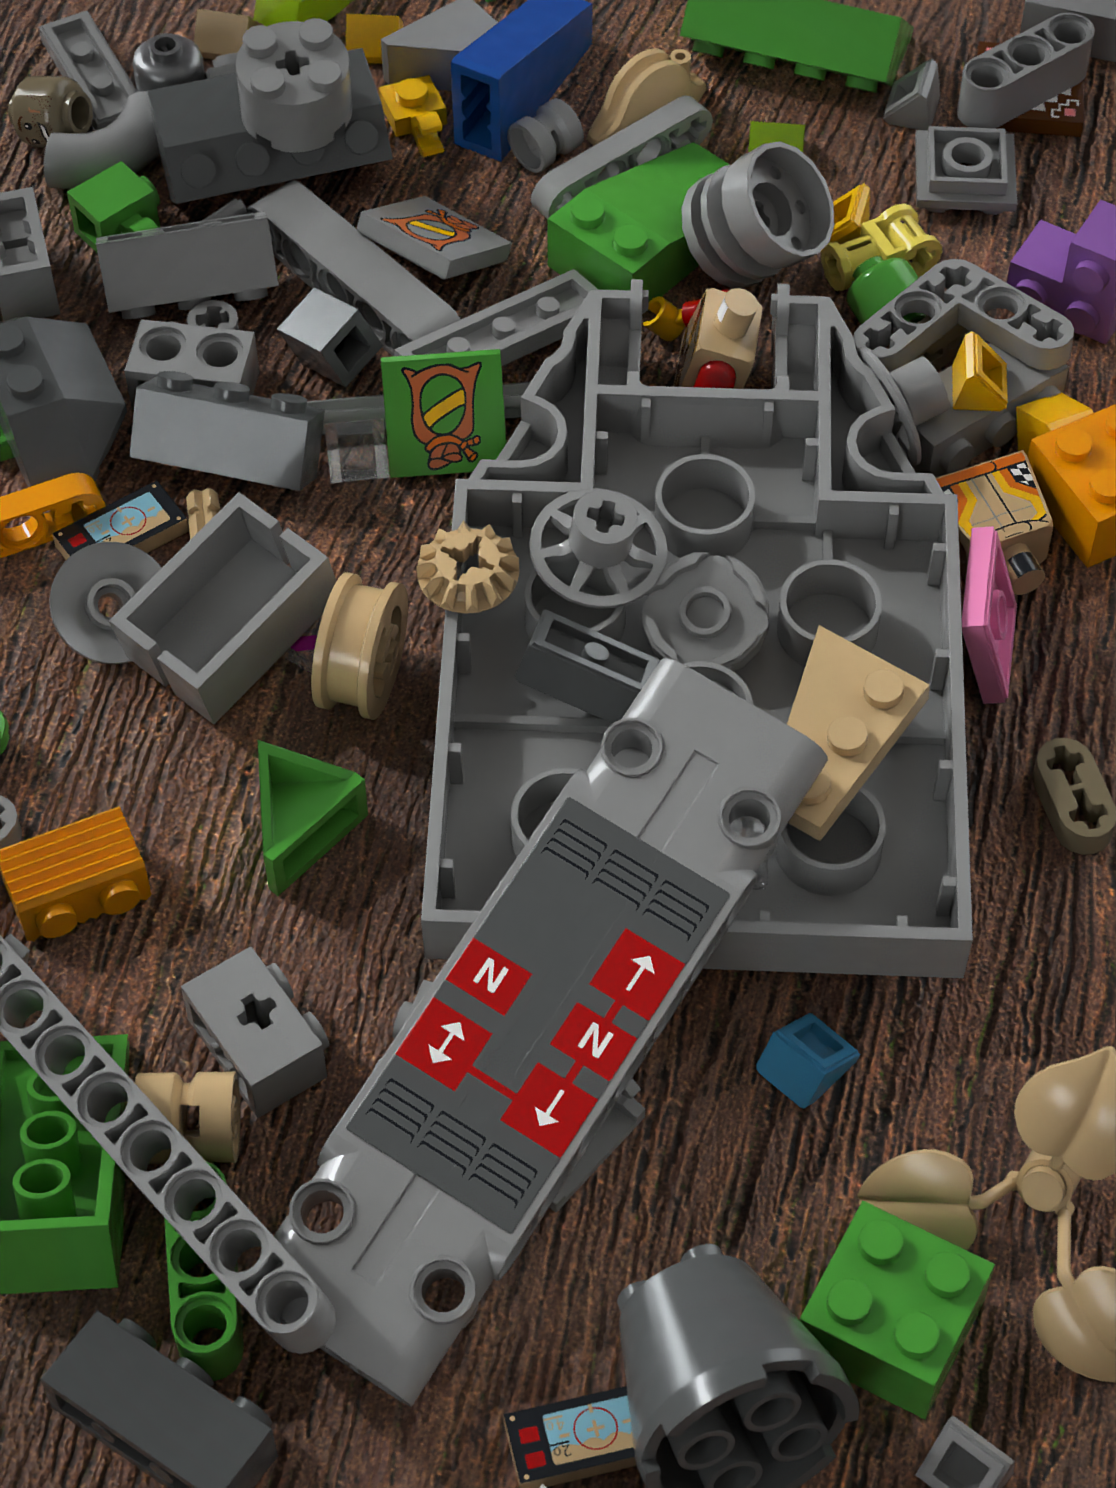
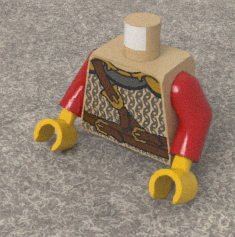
[643,288,763,389]

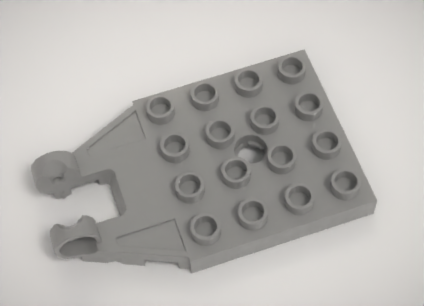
[421,279,973,978]

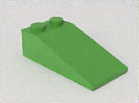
[547,142,730,303]
[0,1034,129,1294]

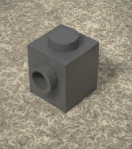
[277,287,383,387]

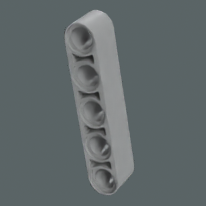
[246,180,461,356]

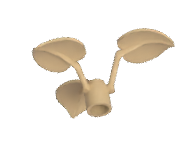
[857,1046,1116,1383]

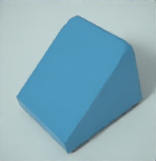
[756,1013,861,1108]

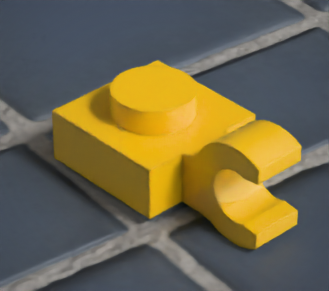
[378,75,447,157]

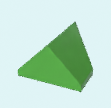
[257,739,368,896]

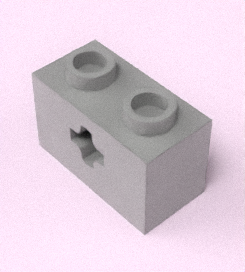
[181,946,329,1119]

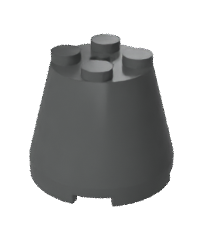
[617,1244,859,1488]

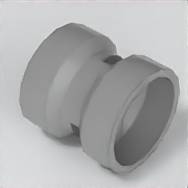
[507,98,584,173]

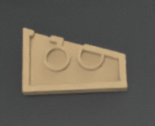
[787,625,930,841]

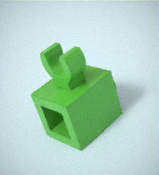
[67,161,160,253]

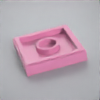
[962,526,1017,704]

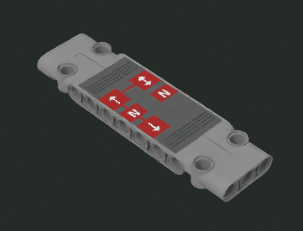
[255,658,828,1407]

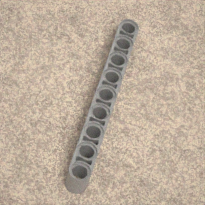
[0,935,336,1354]

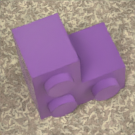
[1007,199,1116,345]

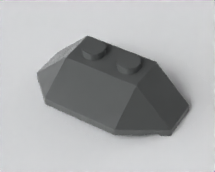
[0,317,127,487]

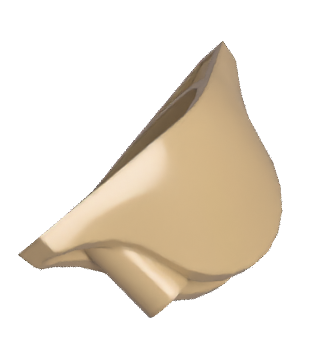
[587,48,707,146]

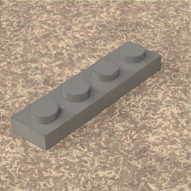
[394,269,597,366]

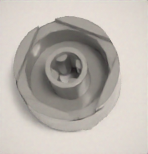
[236,18,352,152]

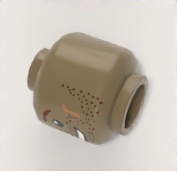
[8,76,93,148]

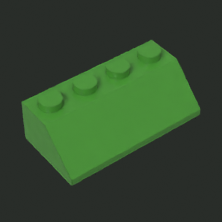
[680,0,914,93]

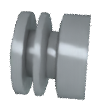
[681,141,835,289]

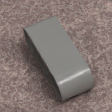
[957,13,1095,128]

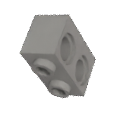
[0,187,61,321]
[124,319,260,410]

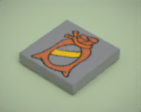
[356,196,512,280]

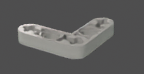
[853,259,1074,372]

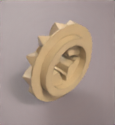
[416,520,519,614]

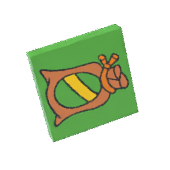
[381,349,506,478]

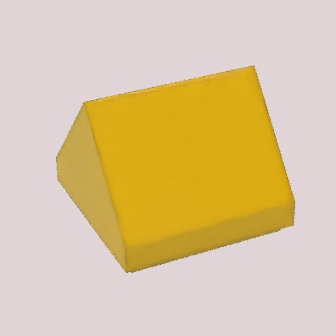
[346,14,403,64]
[952,331,1008,412]
[1016,392,1094,457]

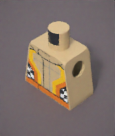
[936,450,1053,595]

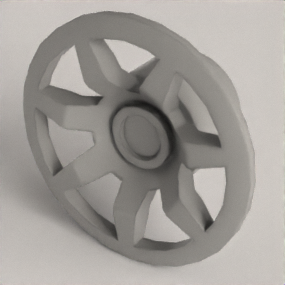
[856,347,949,468]
[529,488,667,609]

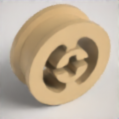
[311,572,408,720]

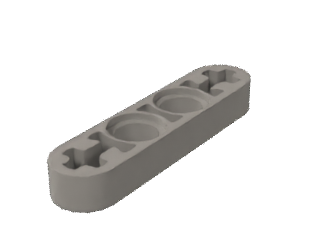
[531,95,713,219]

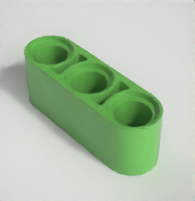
[164,1161,244,1381]

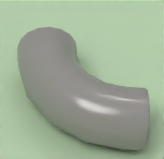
[44,91,160,189]

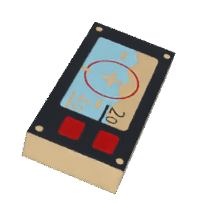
[52,480,189,560]
[504,1386,637,1488]

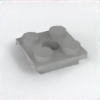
[915,126,1017,215]

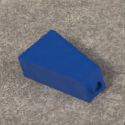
[450,0,592,162]

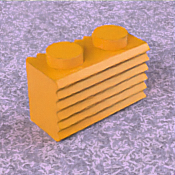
[0,806,152,942]

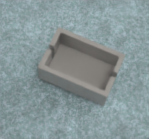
[109,492,336,725]

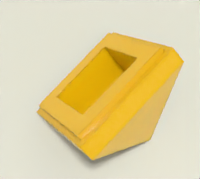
[829,183,870,244]

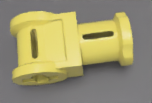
[821,203,943,291]

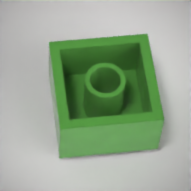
[799,1200,995,1420]

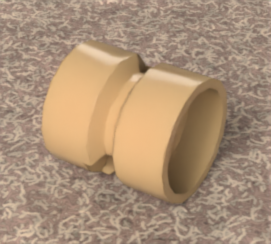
[135,1072,241,1164]

